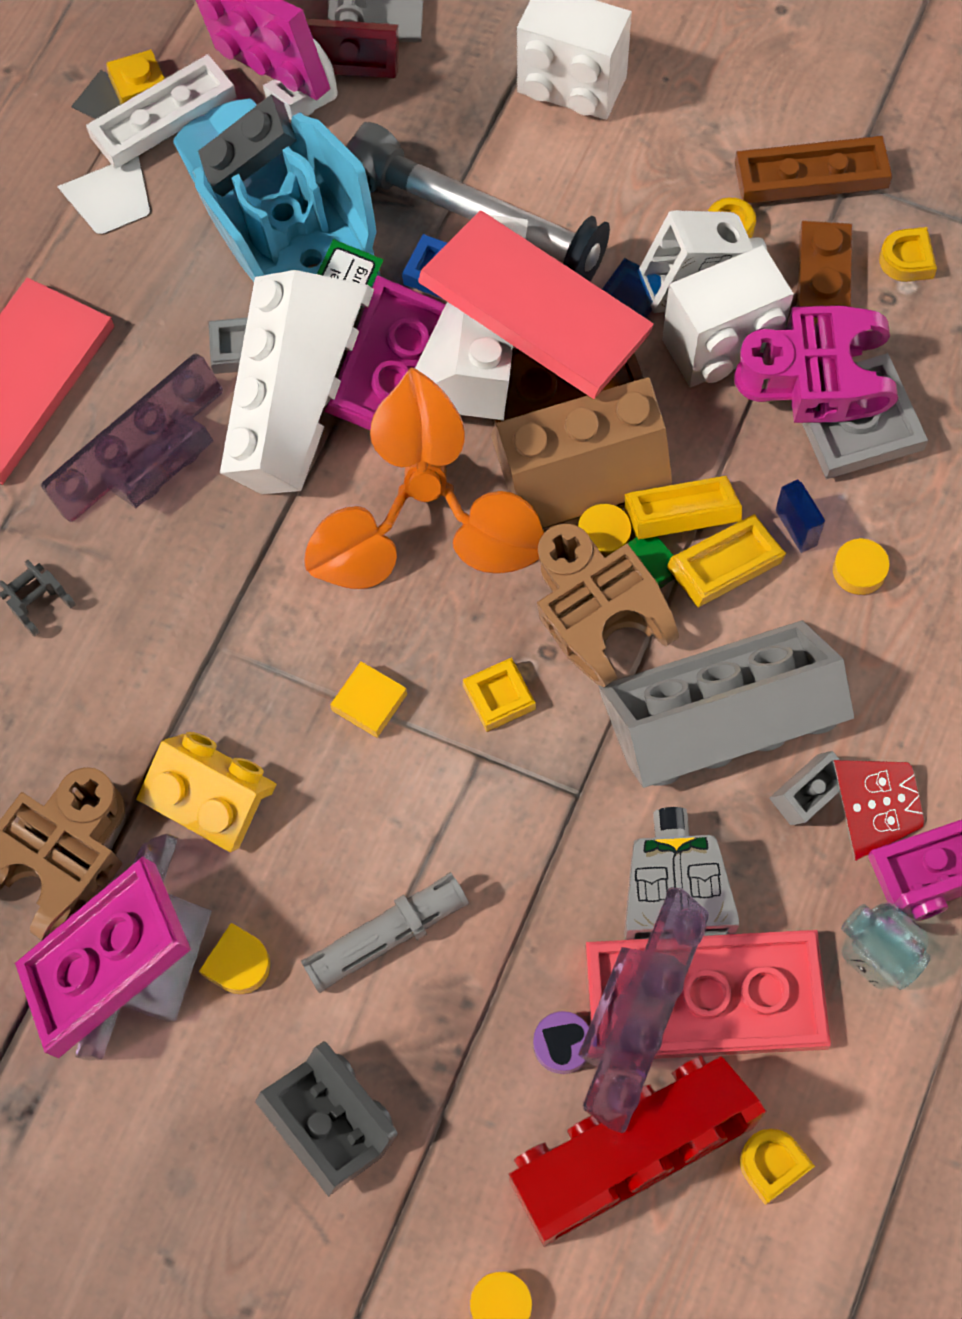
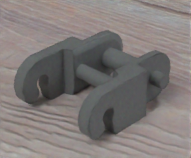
[0,560,76,637]

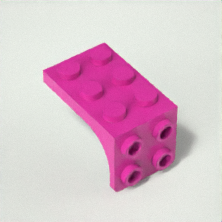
[196,0,331,100]

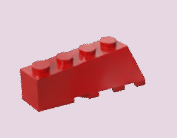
[509,1055,767,1247]

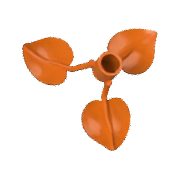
[304,368,544,589]

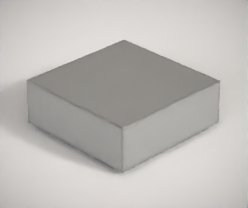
[209,318,248,374]

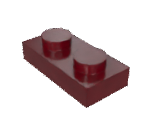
[306,19,399,78]

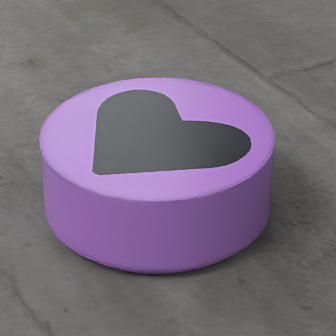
[533,1011,593,1074]

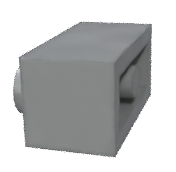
[769,751,840,825]

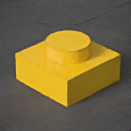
[106,49,164,104]

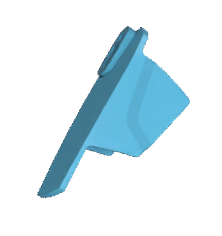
[173,98,380,307]

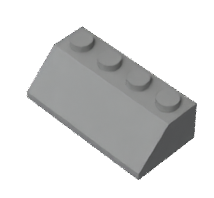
[599,620,854,788]

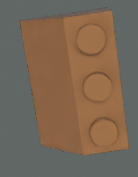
[491,377,673,528]

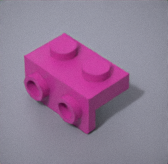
[868,819,962,921]

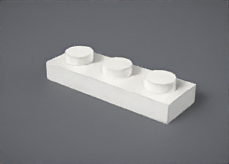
[86,54,237,169]

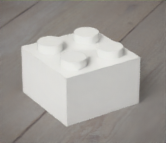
[517,0,632,120]
[662,245,794,388]

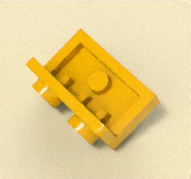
[136,732,277,853]

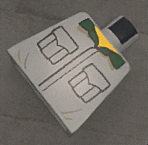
[624,807,739,940]

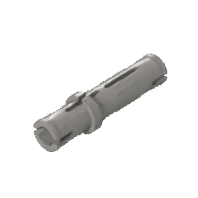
[301,872,469,994]

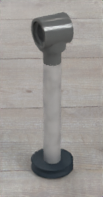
[346,122,610,281]

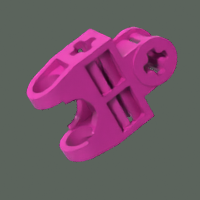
[734,306,898,423]

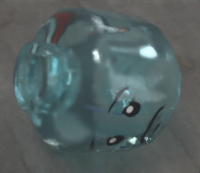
[841,902,931,990]

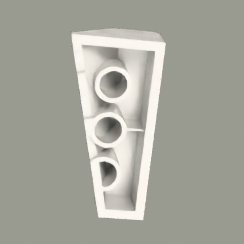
[415,214,528,420]
[220,270,374,494]

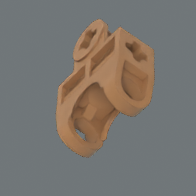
[537,524,679,687]
[0,767,125,941]

